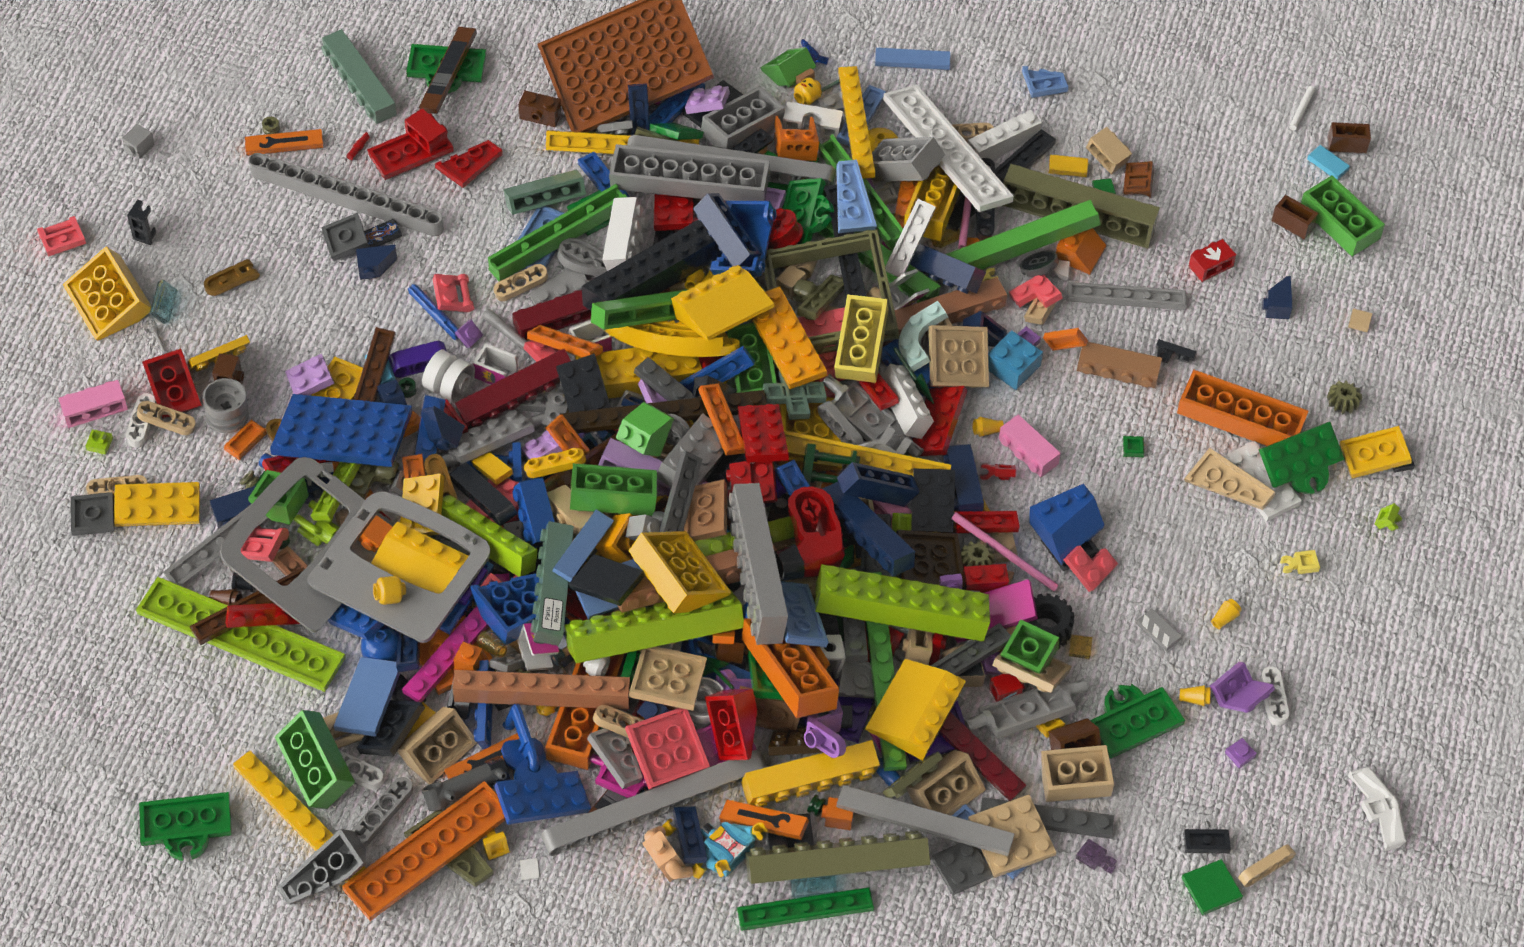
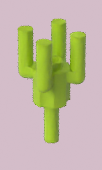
[294,500,340,546]

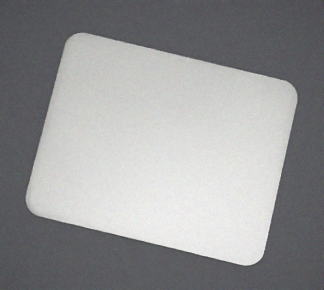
[520,858,539,880]

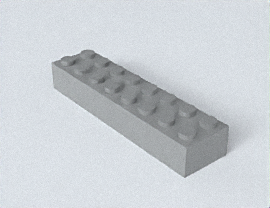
[609,144,770,201]
[727,483,788,645]

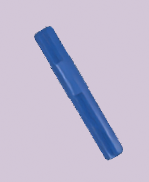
[408,284,459,340]

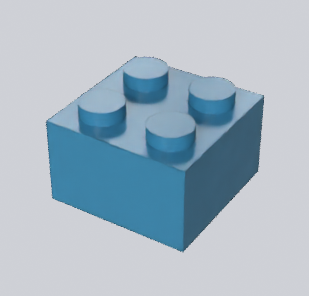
[988,330,1043,390]

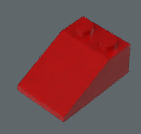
[142,349,201,419]
[705,688,757,760]

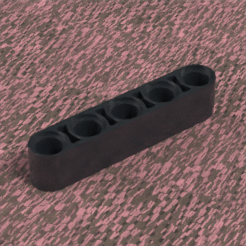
[449,462,517,526]

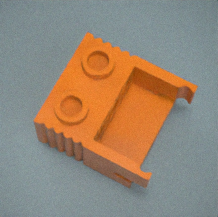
[774,116,819,161]

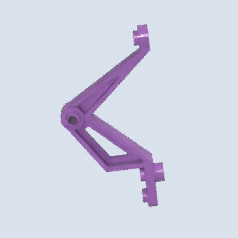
[716,669,846,758]

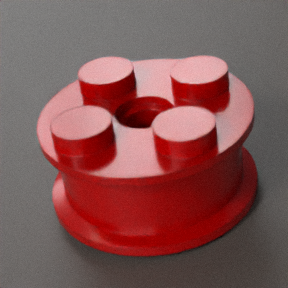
[767,208,803,250]

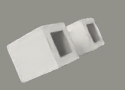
[783,102,843,139]

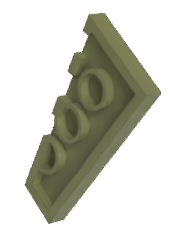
[404,809,494,887]

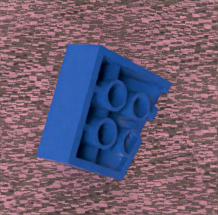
[1029,483,1104,565]
[470,574,539,646]

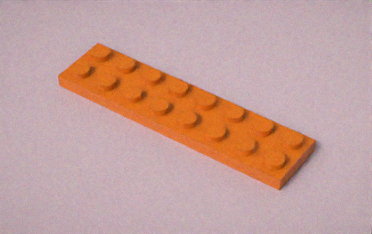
[342,781,506,921]

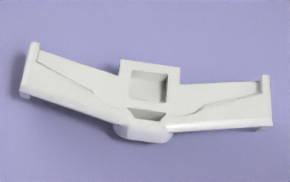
[1348,767,1407,851]

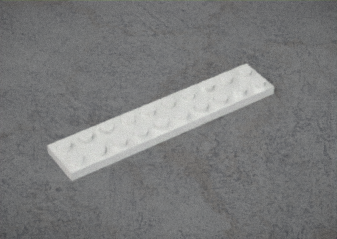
[883,84,1014,212]

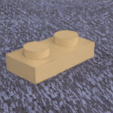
[1024,298,1057,325]

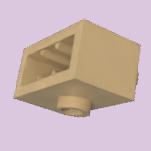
[1086,127,1132,174]
[902,629,932,665]

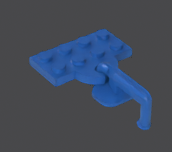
[494,704,591,825]

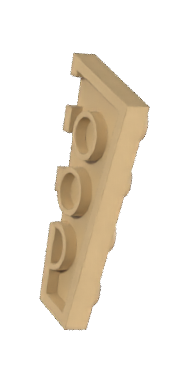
[1184,448,1276,510]

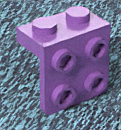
[1210,661,1275,713]

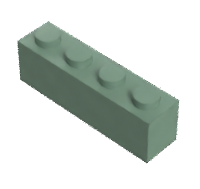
[503,169,586,215]

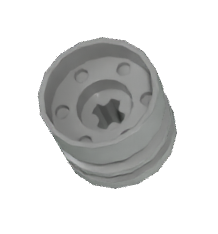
[203,378,249,433]

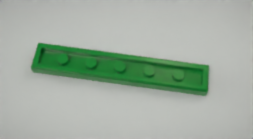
[737,887,874,931]

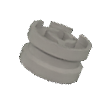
[667,414,690,446]

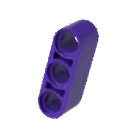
[388,341,447,378]

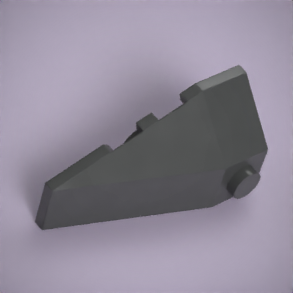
[277,829,366,905]

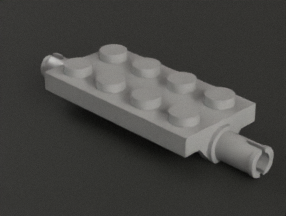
[823,374,924,458]
[443,410,545,468]
[964,678,1088,739]

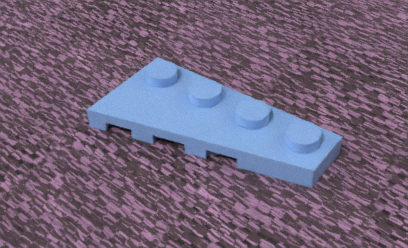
[837,160,877,234]

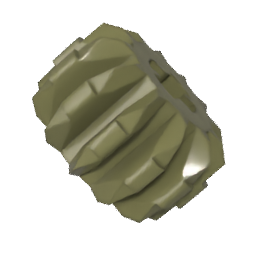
[1327,380,1362,415]
[961,540,995,568]

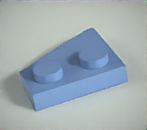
[1022,66,1068,98]

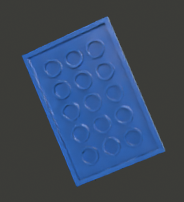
[270,394,412,467]

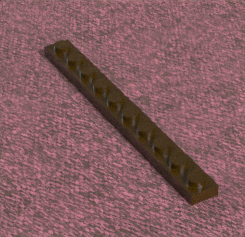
[560,390,766,434]

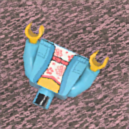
[701,822,768,877]

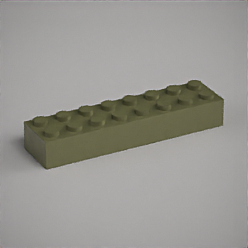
[1002,164,1160,249]
[745,830,930,884]

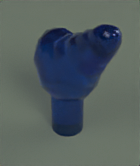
[801,39,829,65]

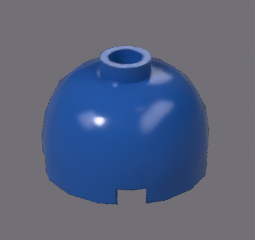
[361,625,399,662]

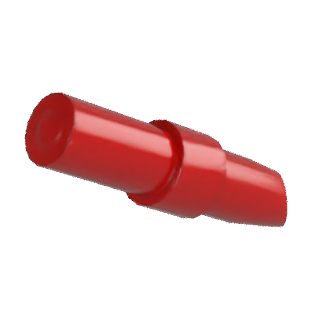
[346,132,370,160]

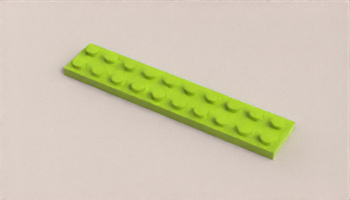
[136,577,346,692]

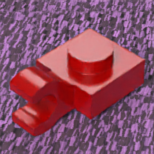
[980,463,1016,480]

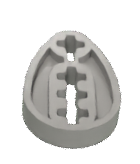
[557,238,607,276]

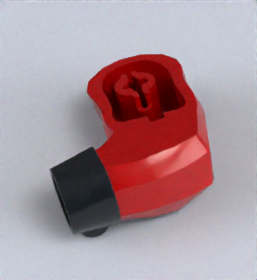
[774,486,845,581]

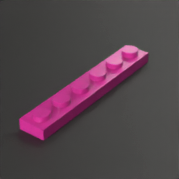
[402,606,489,702]

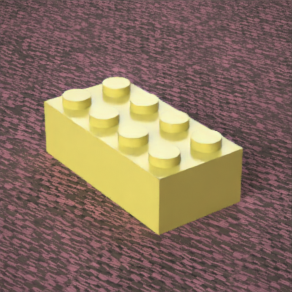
[834,294,889,383]

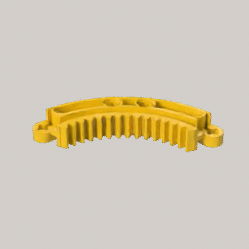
[605,320,740,357]

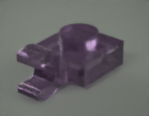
[1076,839,1117,874]

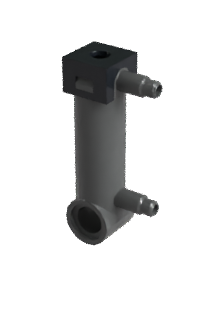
[422,756,511,811]

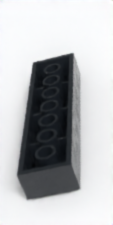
[581,220,722,311]

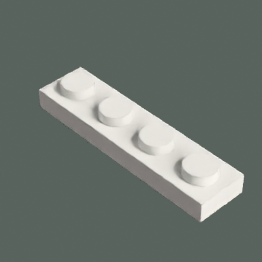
[885,199,936,277]

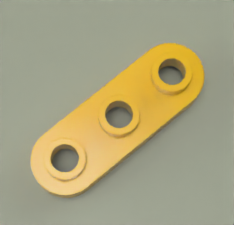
[524,448,586,478]

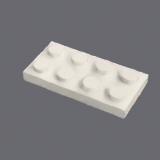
[1223,441,1302,522]

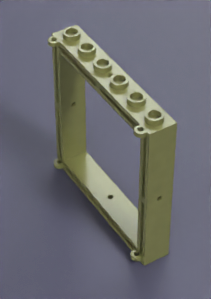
[764,229,900,354]

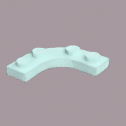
[899,301,948,372]

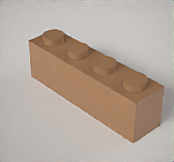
[1077,342,1162,388]

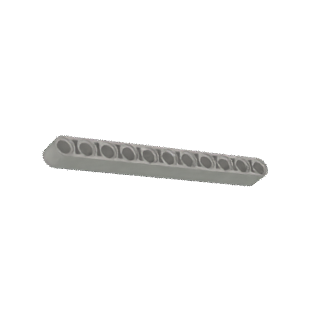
[627,135,836,190]
[249,153,444,236]
[541,750,769,856]

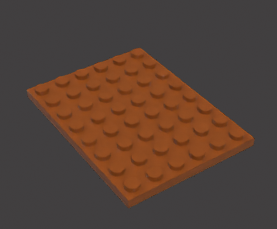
[537,0,714,132]

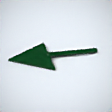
[893,347,934,404]
[700,655,734,690]

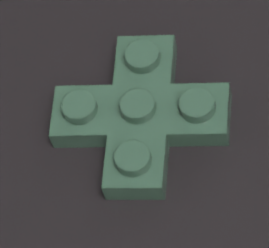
[762,371,827,420]

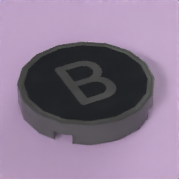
[1020,251,1059,277]

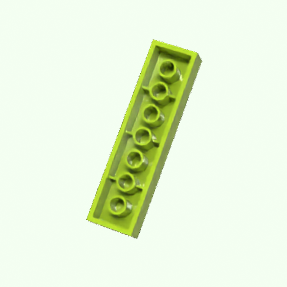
[815,564,990,642]
[564,590,744,663]

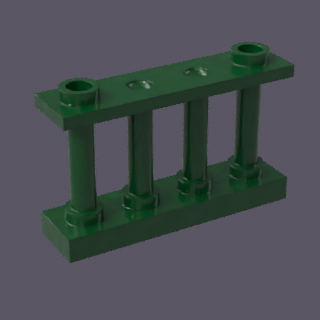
[802,443,860,534]

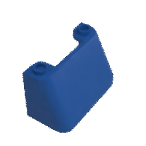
[710,200,777,278]

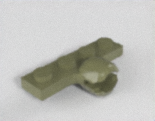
[793,275,845,320]
[349,461,400,500]

